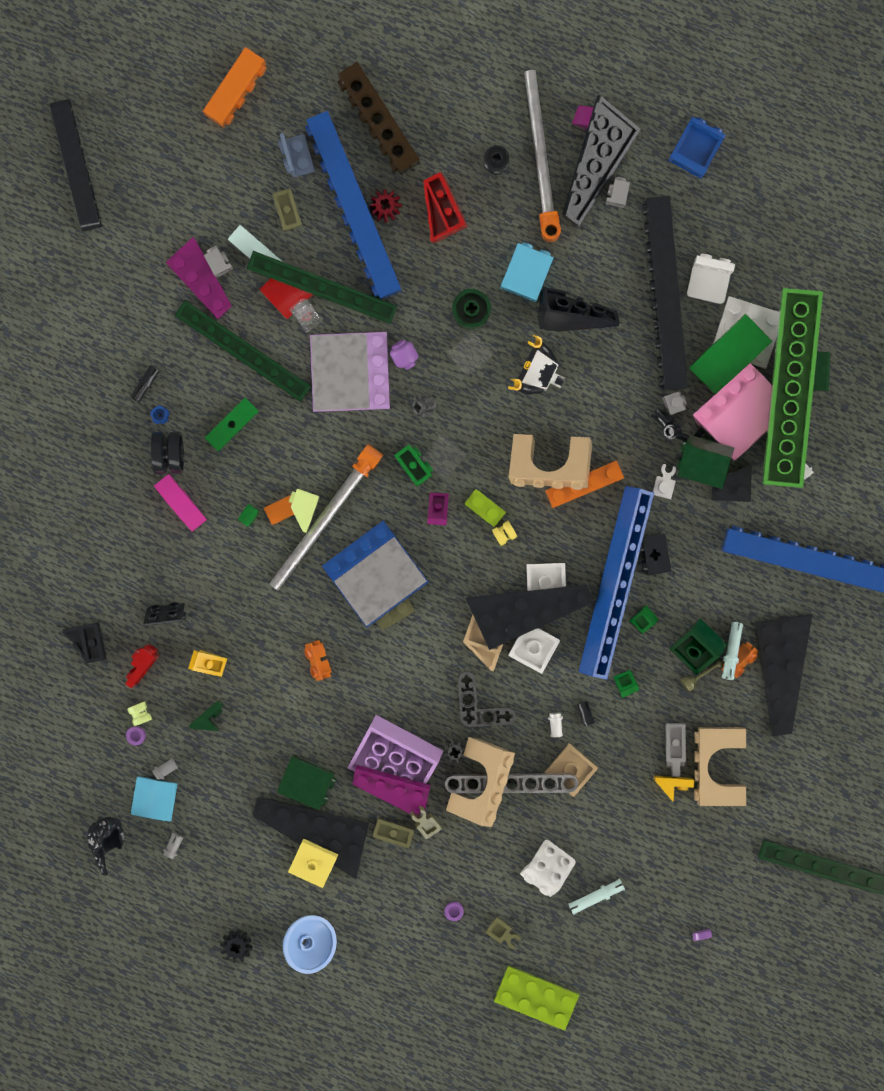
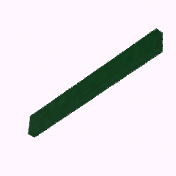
[246,251,397,324]
[174,300,312,402]
[758,840,884,895]

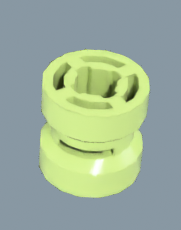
[127,702,152,726]

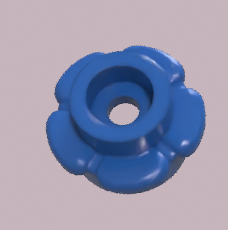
[150,405,169,424]

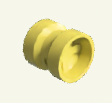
[492,521,517,546]

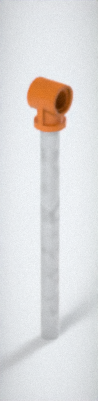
[524,70,561,242]
[269,444,384,590]

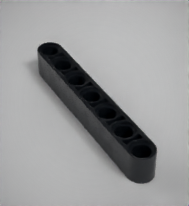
[50,99,102,232]

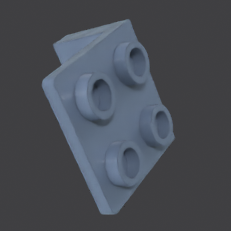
[278,133,315,178]

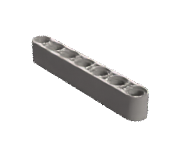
[445,773,578,793]

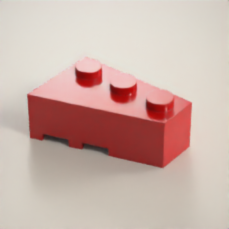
[423,172,468,243]

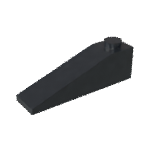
[538,287,620,332]

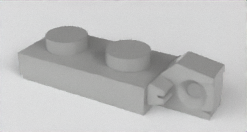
[665,723,686,777]

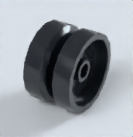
[151,431,184,475]

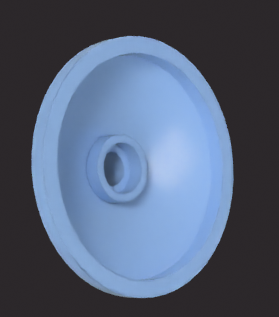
[283,915,337,974]

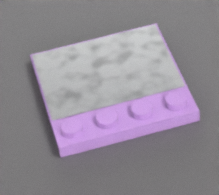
[310,332,390,412]

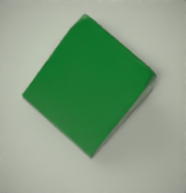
[238,504,260,527]
[629,605,658,634]
[613,669,639,698]

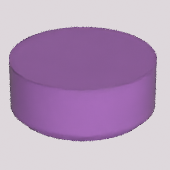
[126,726,146,745]
[445,901,464,921]
[692,929,712,941]

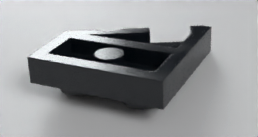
[62,622,107,664]

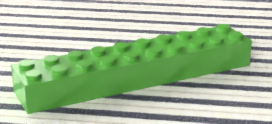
[762,288,823,488]

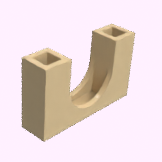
[509,434,592,490]
[694,727,746,806]
[446,737,515,827]

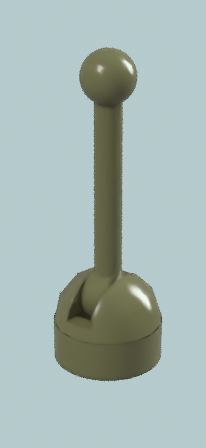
[680,660,723,693]

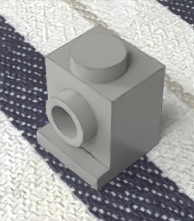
[605,177,630,208]
[204,246,233,278]
[662,391,687,416]

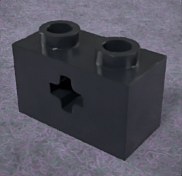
[639,534,672,575]

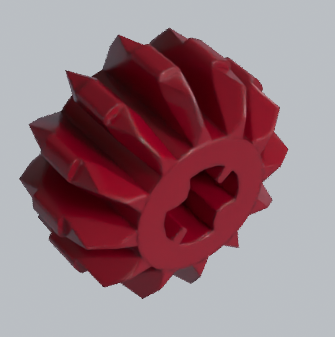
[369,189,402,223]

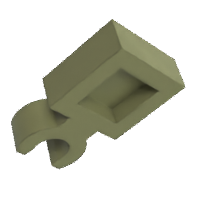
[411,806,442,840]
[485,916,521,949]

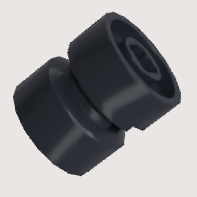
[484,145,509,175]

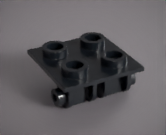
[143,602,186,626]

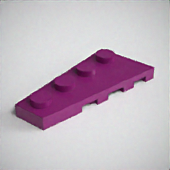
[166,236,232,319]
[353,765,431,815]

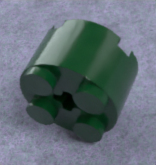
[452,289,491,330]

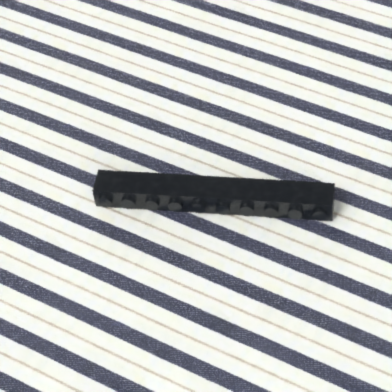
[642,196,688,391]

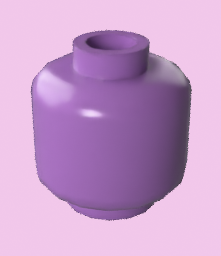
[390,340,418,370]

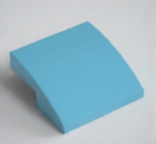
[131,776,178,821]

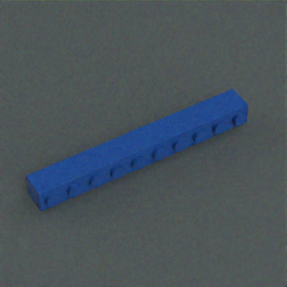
[305,111,402,300]
[579,486,654,680]
[721,526,884,593]

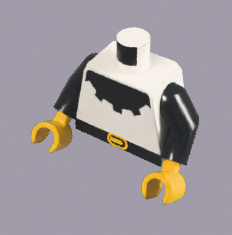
[508,335,565,395]

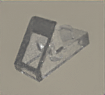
[289,298,321,333]

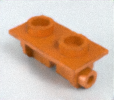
[304,640,332,681]
[721,641,758,678]

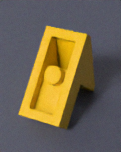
[188,650,227,677]
[653,775,694,801]

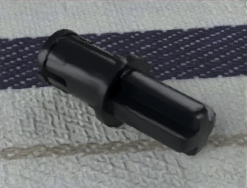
[131,365,160,402]

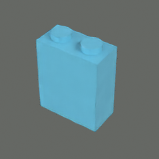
[500,242,554,303]

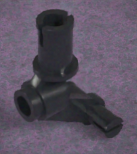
[651,408,705,442]

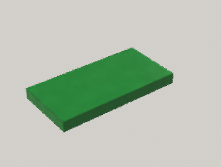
[689,313,773,394]

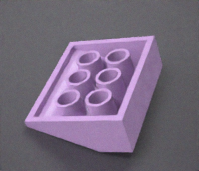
[348,715,443,784]

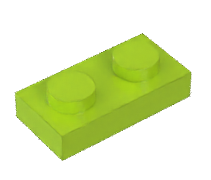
[464,489,506,527]

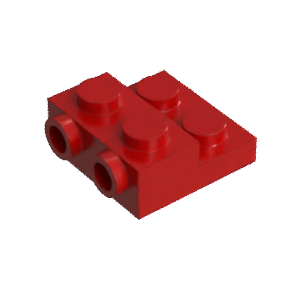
[125,643,160,688]

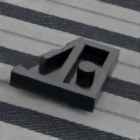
[712,465,752,502]

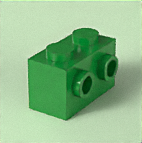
[394,444,433,487]

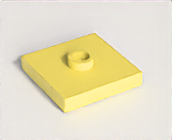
[288,839,338,888]

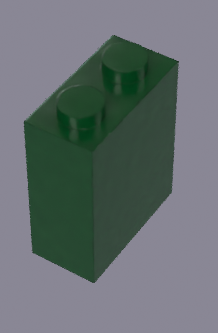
[676,435,734,489]
[277,755,336,810]

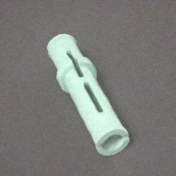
[722,622,743,680]
[568,878,625,915]

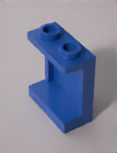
[668,117,726,179]

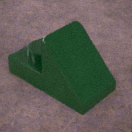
[189,699,224,731]

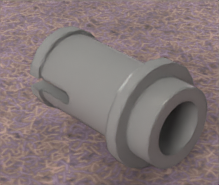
[153,758,178,780]
[163,833,183,859]

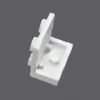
[687,254,735,304]
[520,840,576,897]

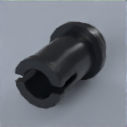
[577,701,595,726]

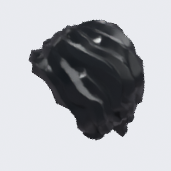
[87,817,125,876]

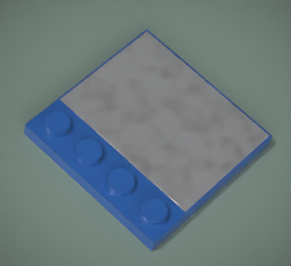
[322,521,429,628]

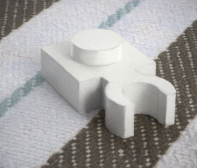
[653,464,676,499]

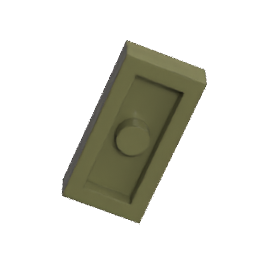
[273,188,302,232]
[377,598,415,630]
[372,818,415,849]

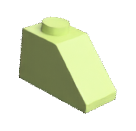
[289,489,320,533]

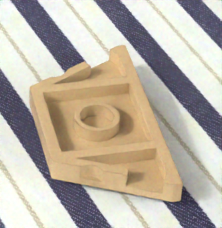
[463,615,503,671]

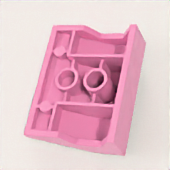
[693,363,772,461]

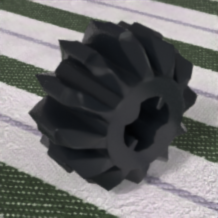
[220,929,253,963]

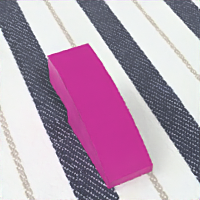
[154,474,207,531]

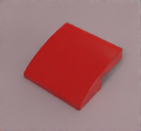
[259,278,313,319]

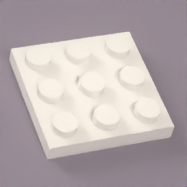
[713,296,779,369]

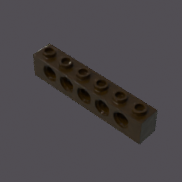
[337,62,420,175]

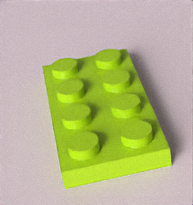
[494,965,579,1031]

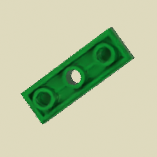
[205,398,259,452]

